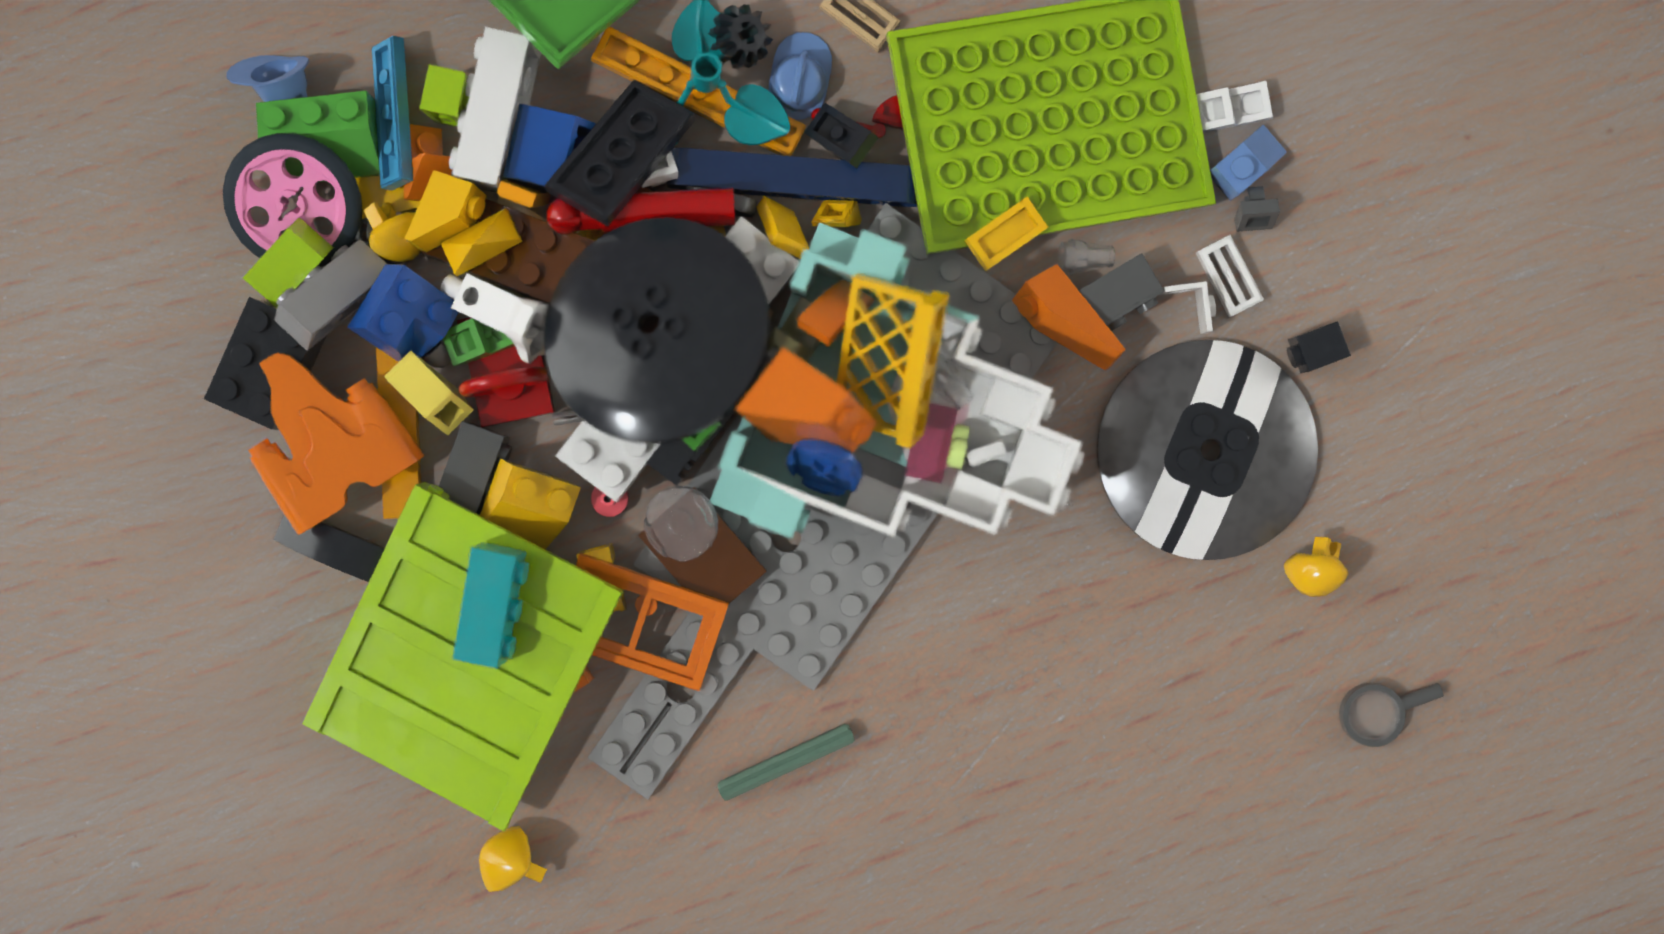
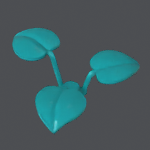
[672,0,790,145]

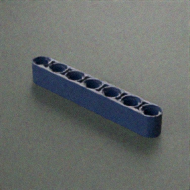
[666,148,918,207]

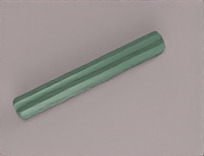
[717,724,855,801]

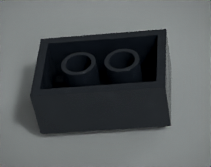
[204,297,326,430]

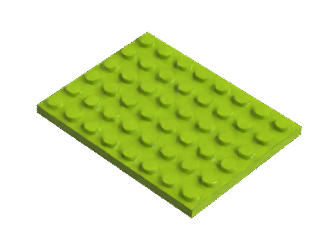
[886,0,1216,255]

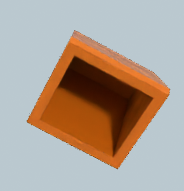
[735,347,877,453]

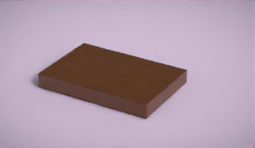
[638,487,767,604]

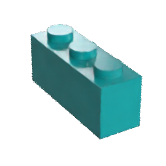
[453,542,529,669]

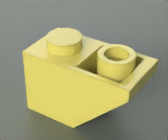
[384,350,474,436]

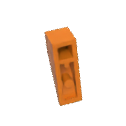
[1012,264,1126,371]

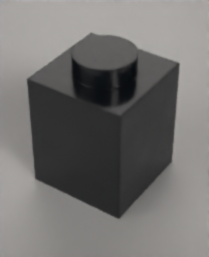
[1287,321,1351,373]

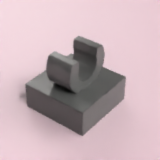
[1234,186,1280,232]

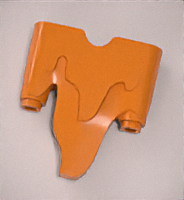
[248,352,425,535]

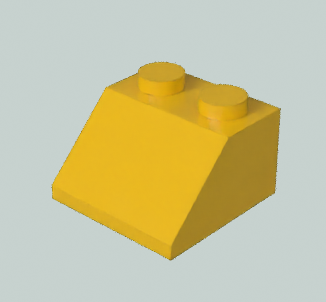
[480,458,581,549]

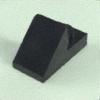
[804,103,878,169]

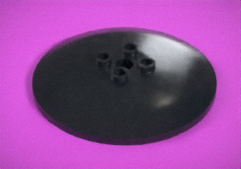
[544,218,770,444]

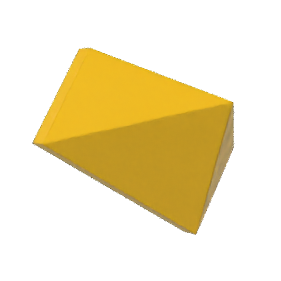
[441,208,522,277]

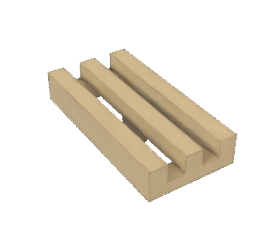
[820,0,900,53]

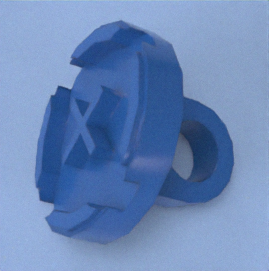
[786,439,863,496]

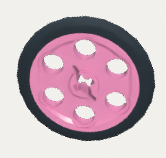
[222,133,363,267]

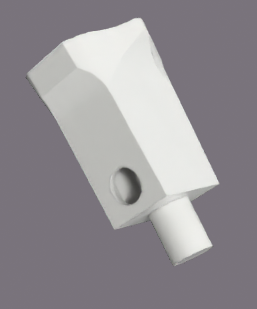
[440,274,549,363]

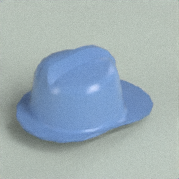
[769,32,832,120]
[227,55,309,102]

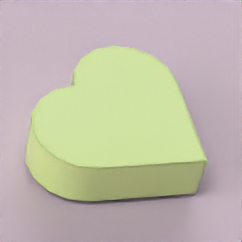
[945,424,970,470]

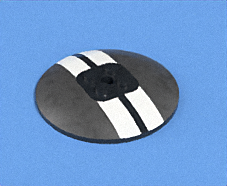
[1097,340,1318,560]

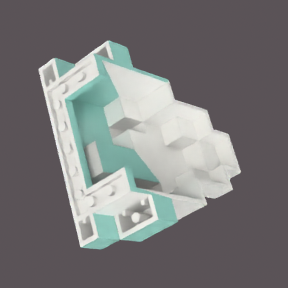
[709,222,1084,539]

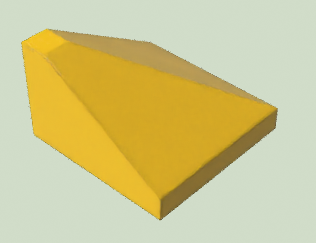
[811,200,862,227]

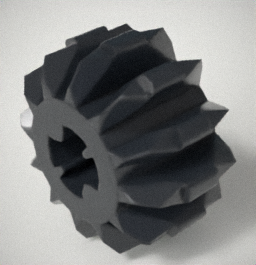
[708,4,774,69]

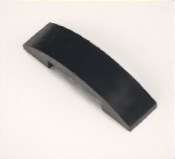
[273,514,385,582]

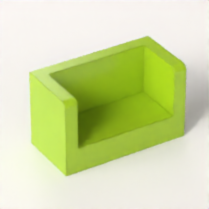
[419,64,470,127]
[242,218,334,308]

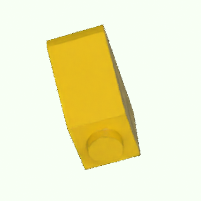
[404,170,487,252]

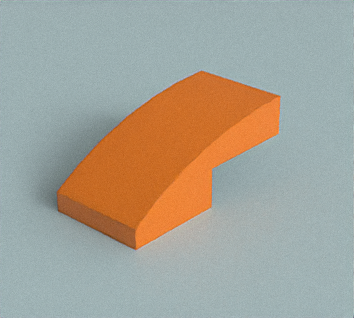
[798,279,874,346]

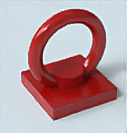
[459,346,555,427]

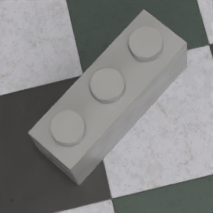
[275,239,388,351]

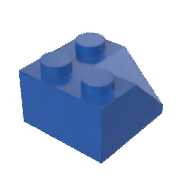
[347,264,459,362]

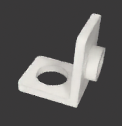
[1159,281,1216,334]

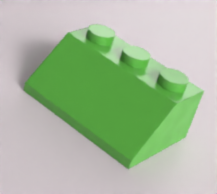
[256,91,380,183]

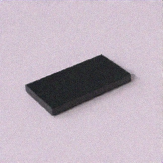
[545,80,695,227]

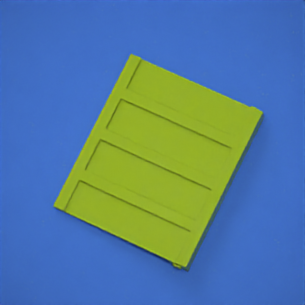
[302,482,624,832]

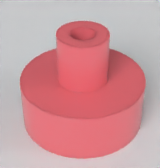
[591,487,629,517]

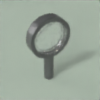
[1339,683,1444,747]

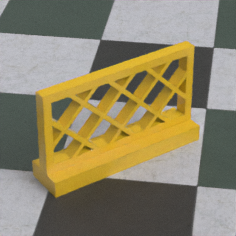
[837,273,949,449]

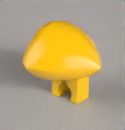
[363,203,421,263]
[1284,537,1348,597]
[479,826,547,892]

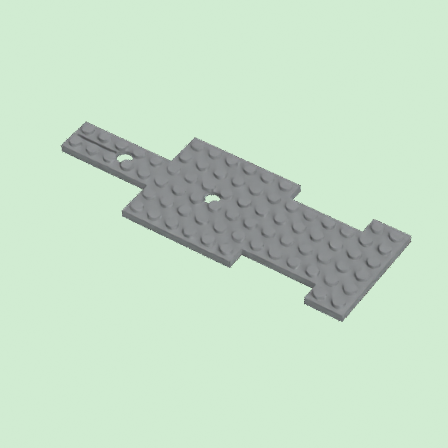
[588,203,1057,800]

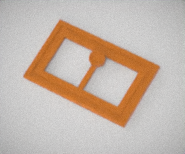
[576,553,729,691]

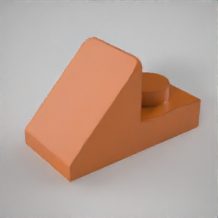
[404,124,453,202]

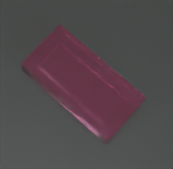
[904,403,958,483]

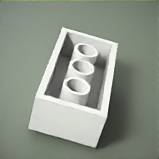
[449,27,541,193]

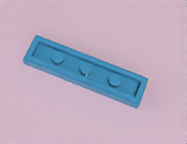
[372,36,413,190]

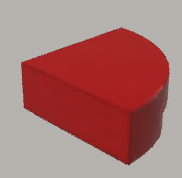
[872,95,903,130]

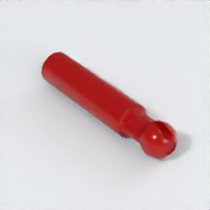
[547,188,736,235]

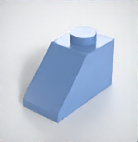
[1210,125,1287,201]

